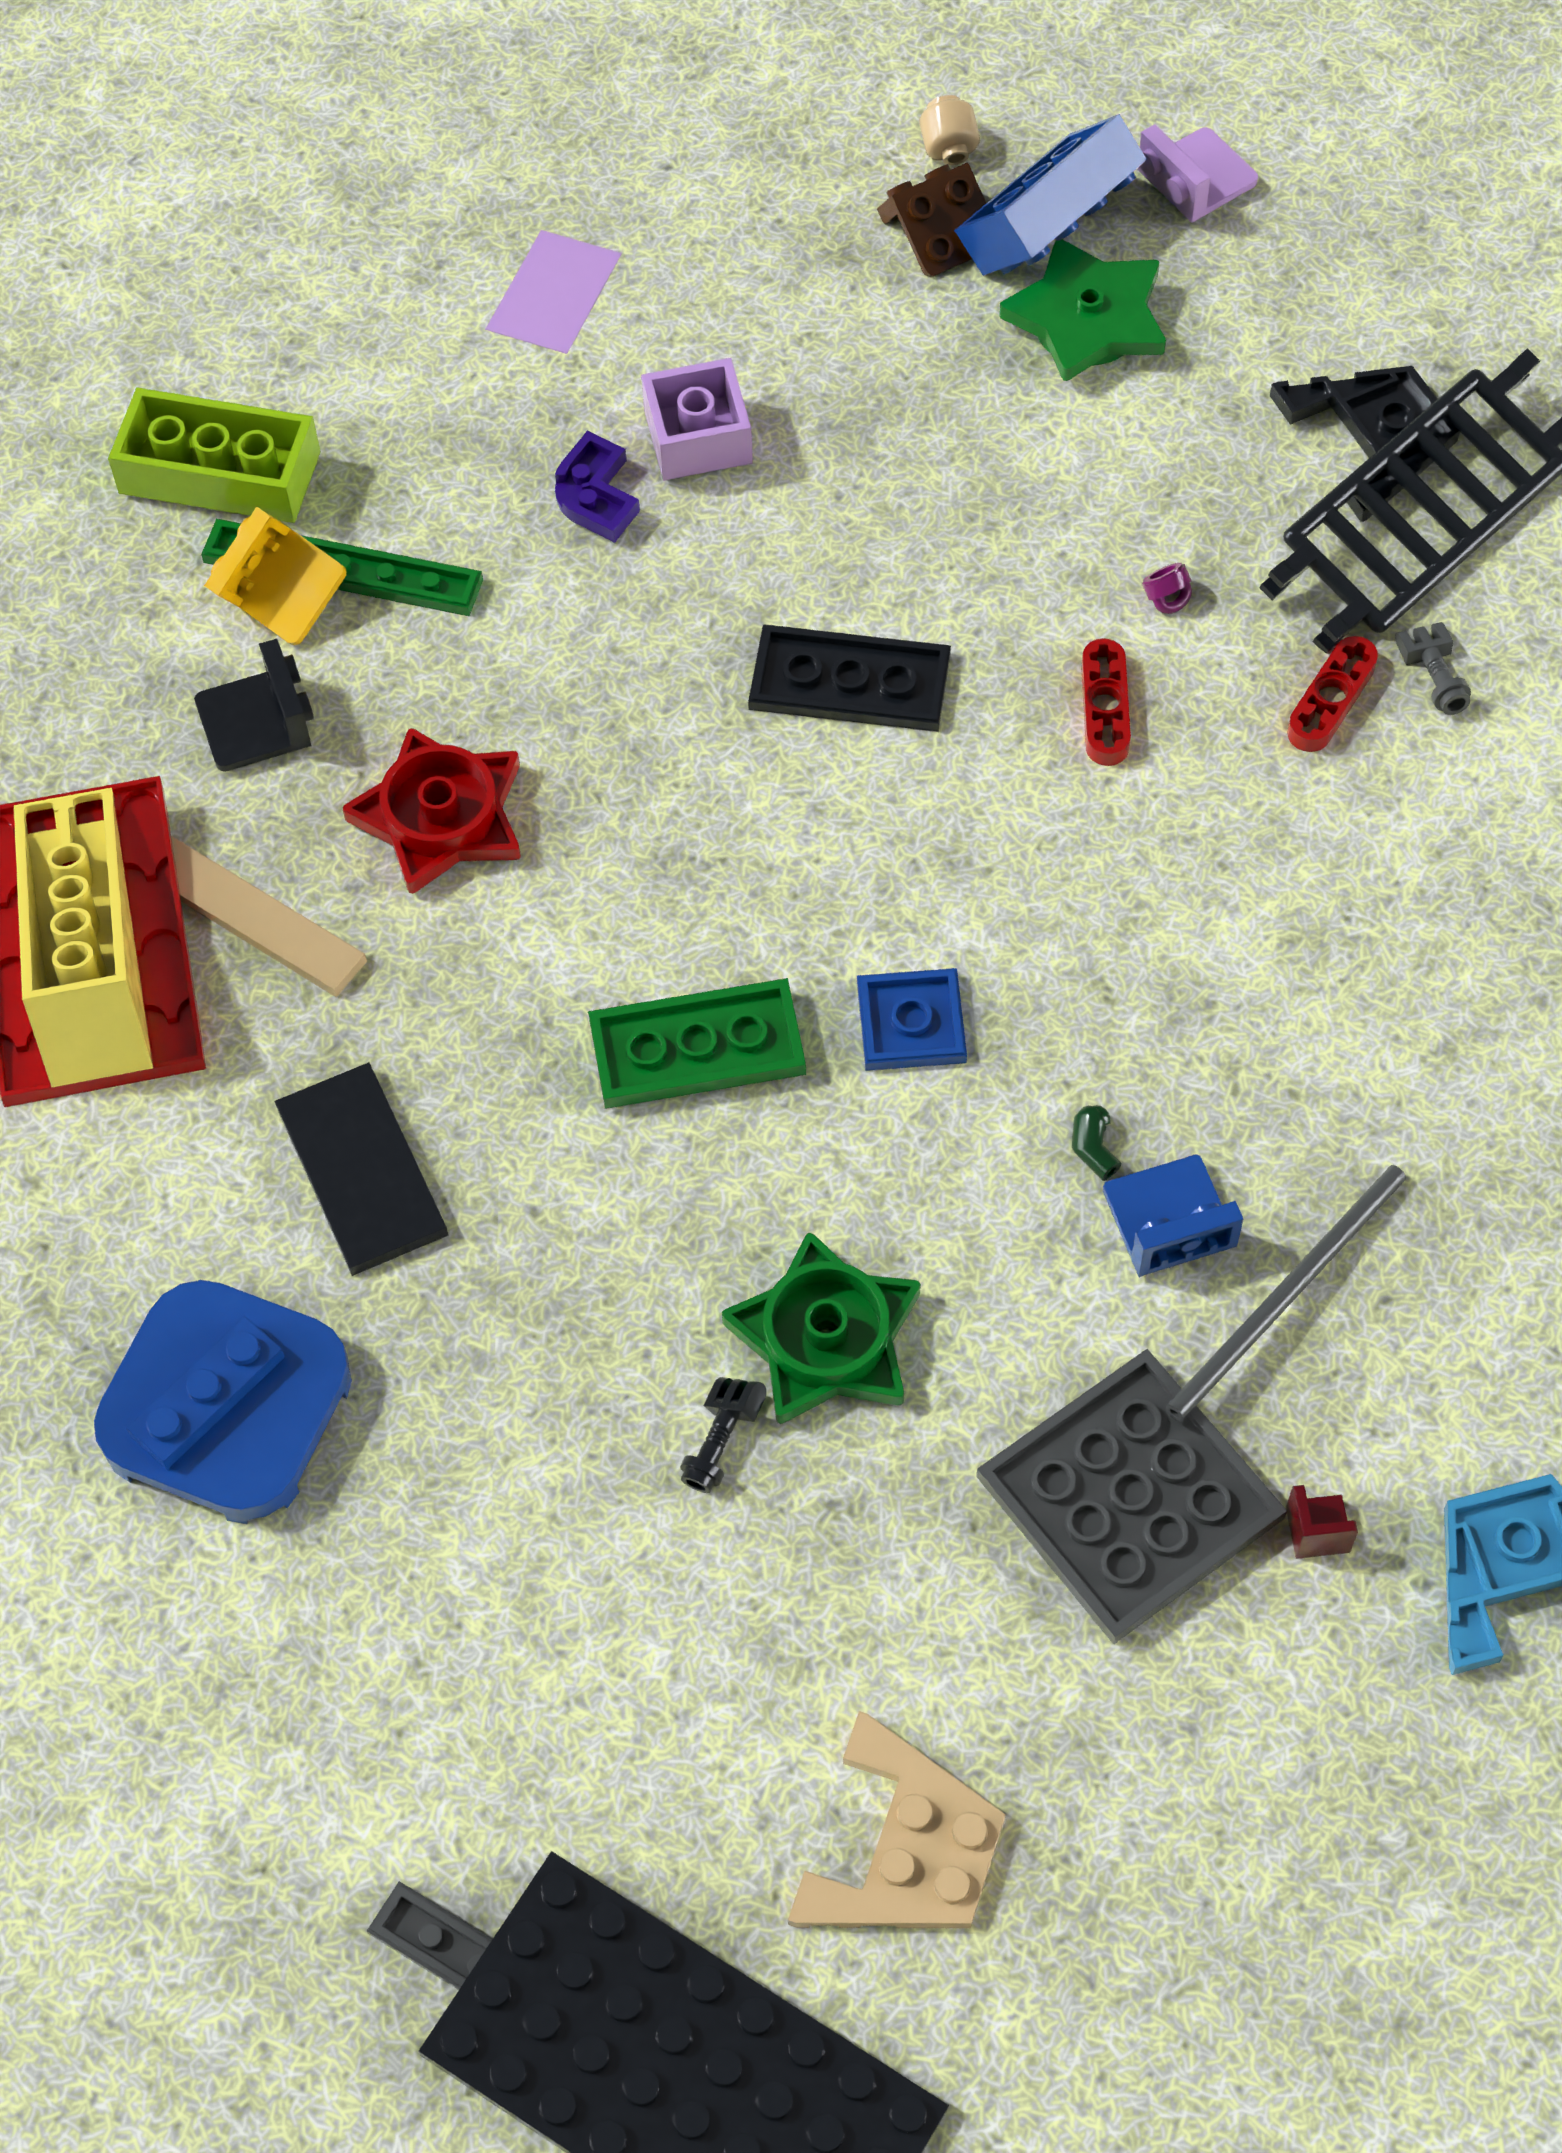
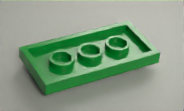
[588,978,806,1109]

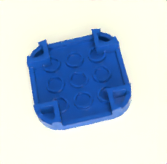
[94,1280,352,1524]

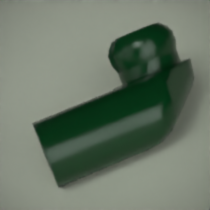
[1072,1105,1121,1181]

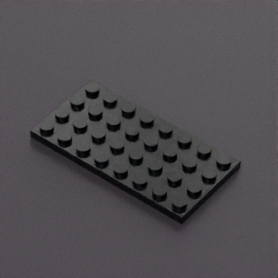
[418,1851,949,2153]

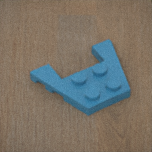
[1444,1474,1562,1675]

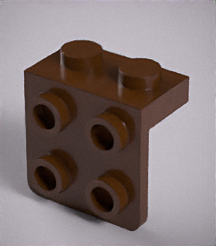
[877,162,986,277]

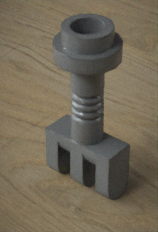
[1395,622,1471,715]

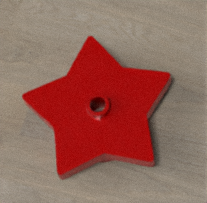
[343,728,521,894]

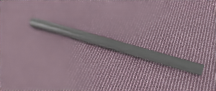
[1166,1165,1406,1421]

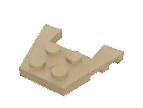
[788,1711,1006,1928]

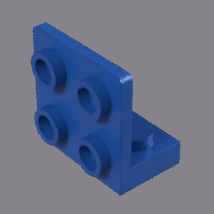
[1103,1154,1244,1277]

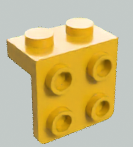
[204,507,347,645]

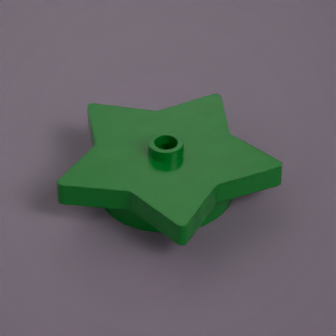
[999,239,1166,381]
[722,1233,921,1424]

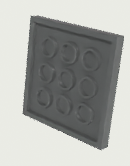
[976,1349,1287,1644]

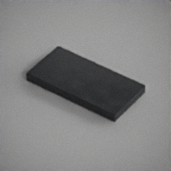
[748,624,951,732]
[274,1062,448,1276]

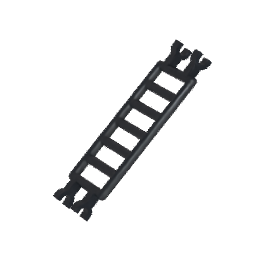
[1259,348,1562,654]

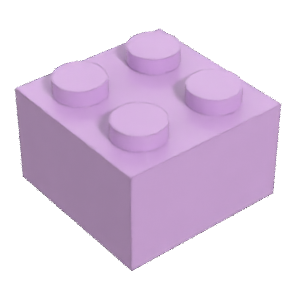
[641,358,753,481]

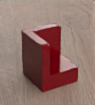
[1286,1485,1358,1559]

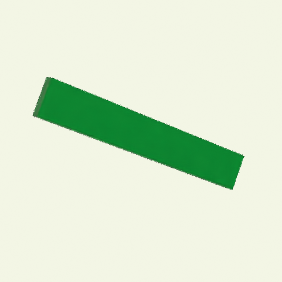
[201,518,483,616]

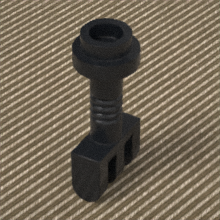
[680,1377,766,1493]

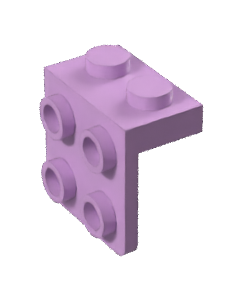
[1138,124,1258,223]

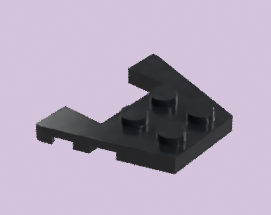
[1270,366,1460,522]

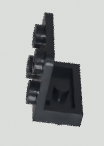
[194,638,314,772]

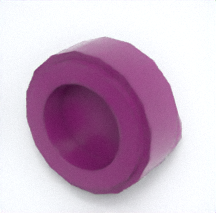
[1142,563,1192,614]

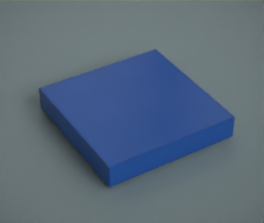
[857,968,967,1071]

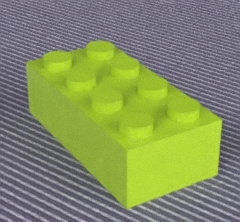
[108,387,321,523]

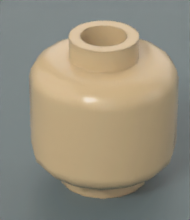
[919,95,980,165]

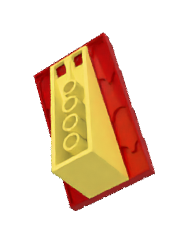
[0,776,206,1107]

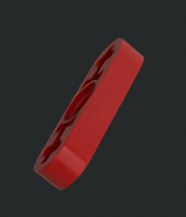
[1287,636,1378,752]
[1081,638,1131,766]

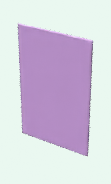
[485,230,622,354]

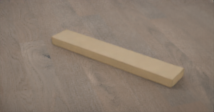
[171,836,367,997]

